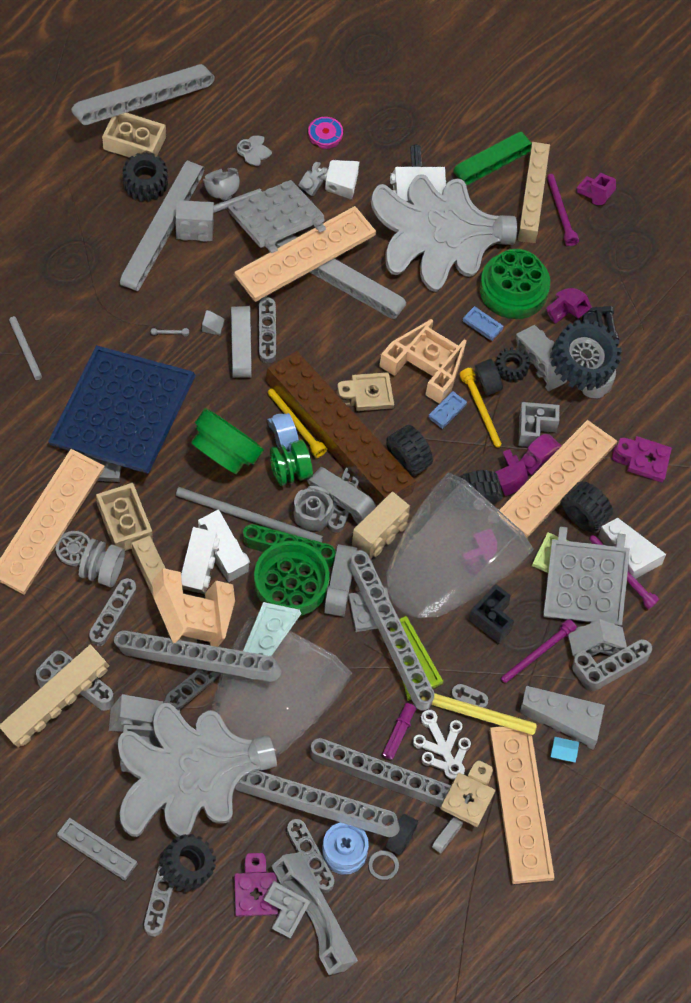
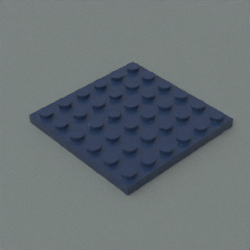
[48,345,196,474]

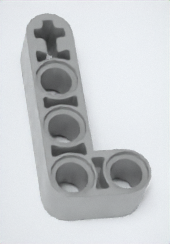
[231,306,251,378]
[308,467,376,525]
[325,544,357,617]
[572,640,652,691]
[36,651,114,711]

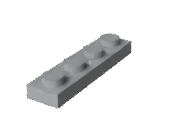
[57,818,137,881]

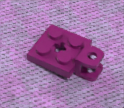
[612,436,672,483]
[235,853,278,917]

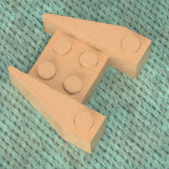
[379,319,466,404]
[152,568,235,647]

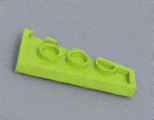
[389,616,443,701]

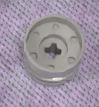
[79,538,125,587]

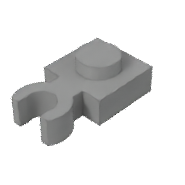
[298,162,327,196]

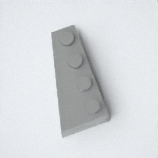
[520,686,605,750]

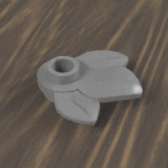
[237,136,272,166]

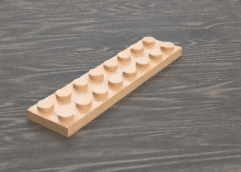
[235,206,376,302]
[496,420,617,538]
[0,449,105,595]
[490,726,554,884]

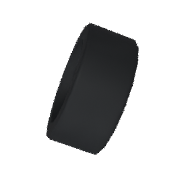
[386,814,418,855]

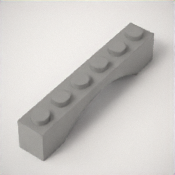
[272,852,358,975]

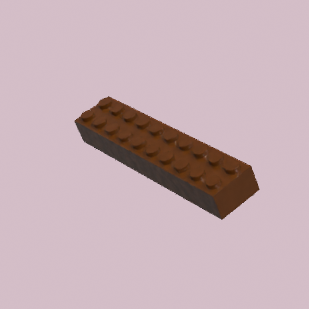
[265,351,416,505]

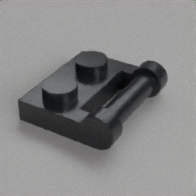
[582,306,619,340]

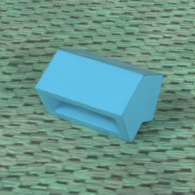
[550,737,579,762]

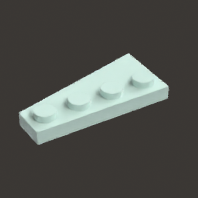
[242,602,301,679]

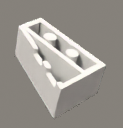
[198,509,250,582]
[598,518,666,579]
[181,527,220,594]

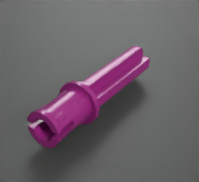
[382,703,417,760]

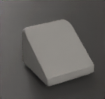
[202,310,224,335]

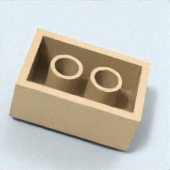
[102,113,166,157]
[96,483,153,551]
[352,492,410,559]

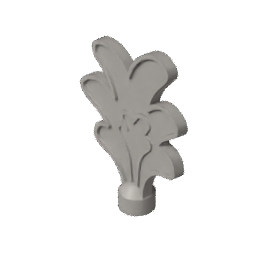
[371,174,517,292]
[118,703,277,837]

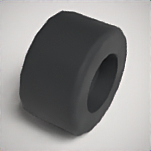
[475,359,503,395]

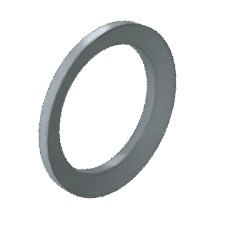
[369,850,399,880]

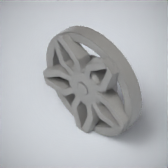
[56,531,90,566]

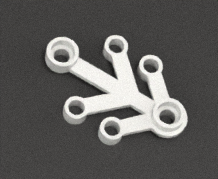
[413,710,471,780]

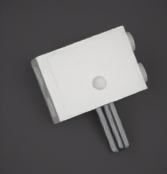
[390,144,446,203]

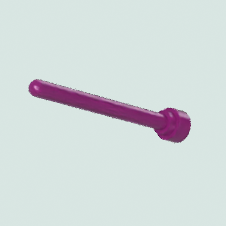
[547,174,579,246]
[589,535,660,610]
[501,619,577,683]

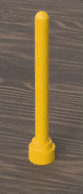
[459,368,502,448]
[268,389,327,458]

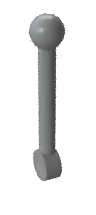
[150,328,189,336]

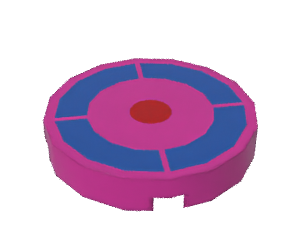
[308,117,343,149]

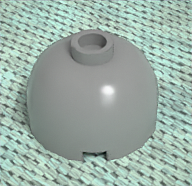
[203,168,240,200]

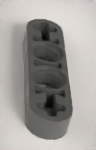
[163,669,221,711]

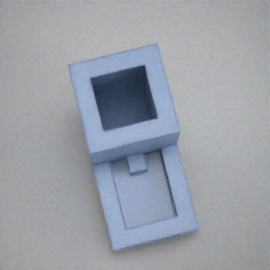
[267,413,299,451]

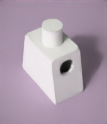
[318,160,359,199]

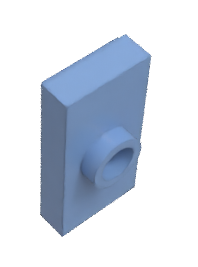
[463,306,503,341]
[428,391,467,429]

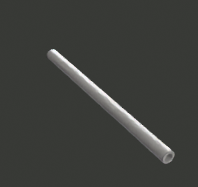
[176,487,323,542]

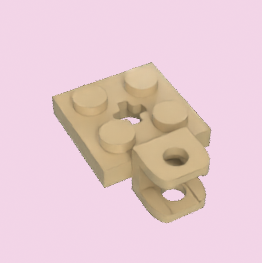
[336,373,394,411]
[441,761,496,827]

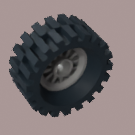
[550,319,622,391]

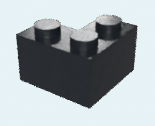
[469,584,514,644]

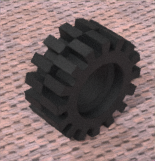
[496,347,530,383]

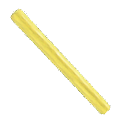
[421,693,537,735]

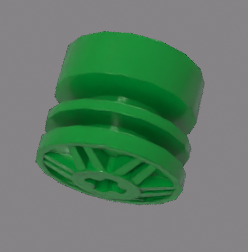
[270,439,313,486]

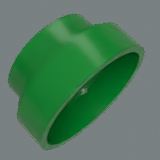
[480,249,550,319]
[191,408,265,474]
[254,541,329,616]

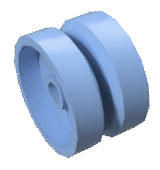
[322,822,369,875]

